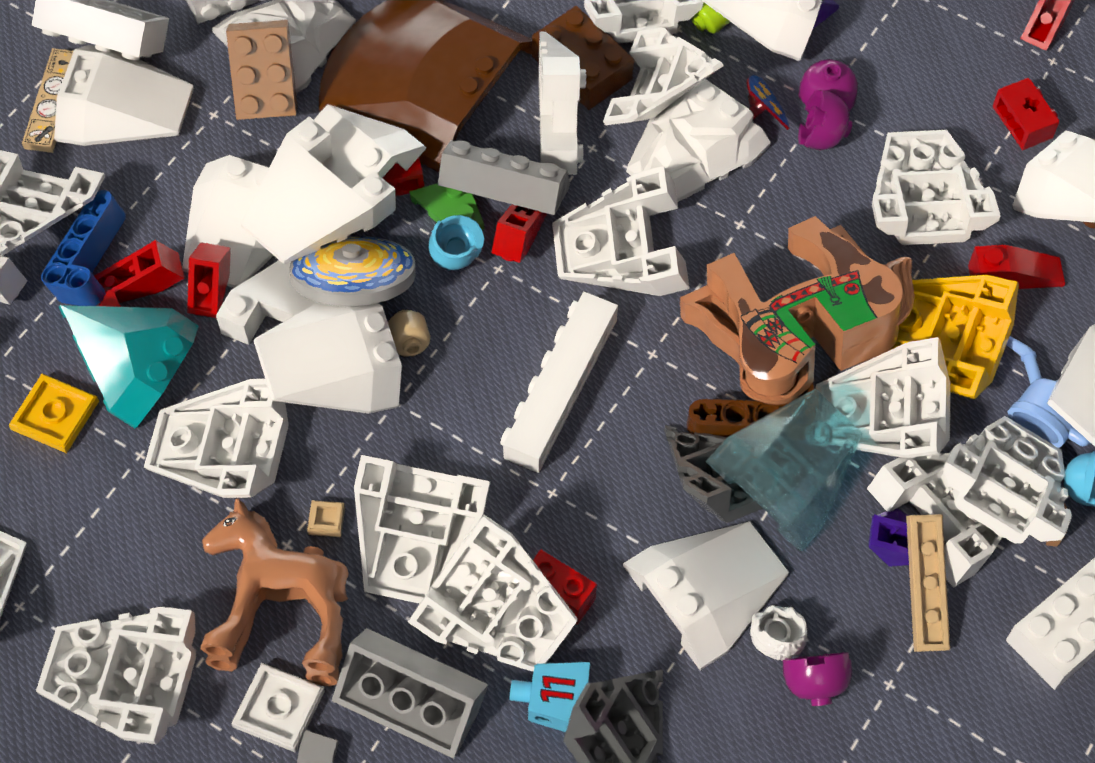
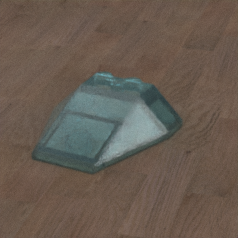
[706,389,863,552]

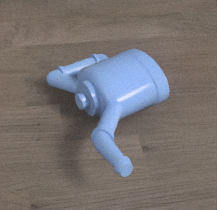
[1007,336,1091,447]

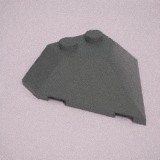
[664,425,801,523]
[563,669,663,763]

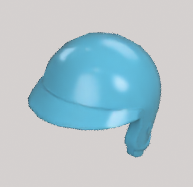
[429,215,484,270]
[1064,451,1095,506]

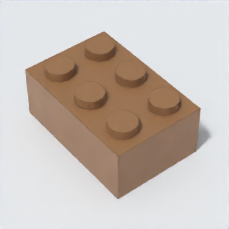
[226,20,297,120]

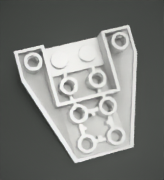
[54,45,194,146]

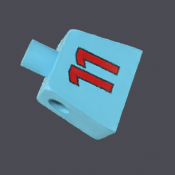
[509,662,590,732]

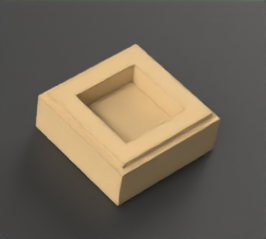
[307,500,345,537]

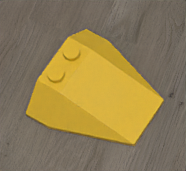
[889,275,1019,399]

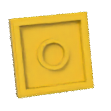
[9,374,99,453]

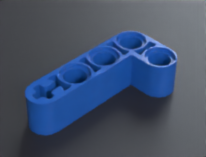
[41,190,126,306]

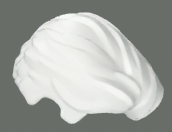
[750,605,807,660]

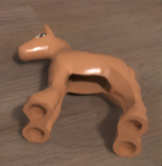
[201,498,349,687]

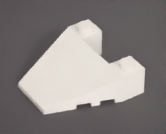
[539,32,586,175]
[241,116,396,264]
[552,166,689,296]
[216,260,318,345]
[1047,324,1095,446]
[867,453,1002,588]

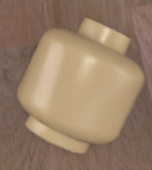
[388,310,431,356]

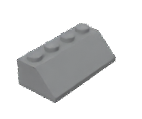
[438,140,570,215]
[332,628,488,759]

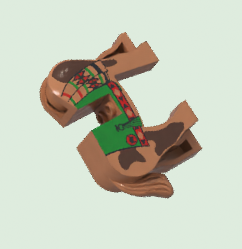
[680,216,915,405]

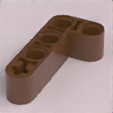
[687,383,815,442]

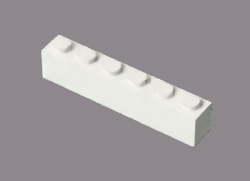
[500,292,618,473]

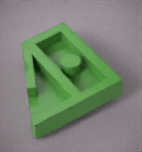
[410,183,484,230]

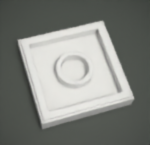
[231,663,325,752]

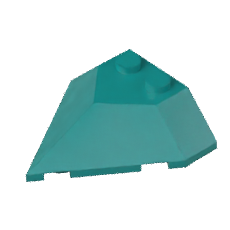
[59,305,199,429]

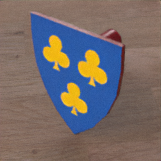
[747,75,790,130]

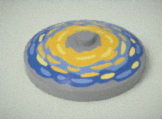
[290,236,416,306]

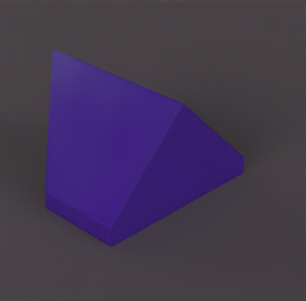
[868,508,909,567]

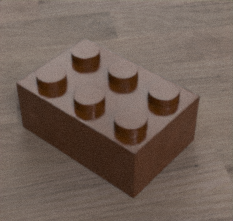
[532,6,634,110]

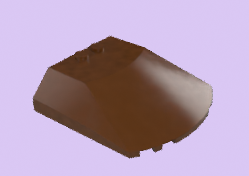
[319,0,532,172]

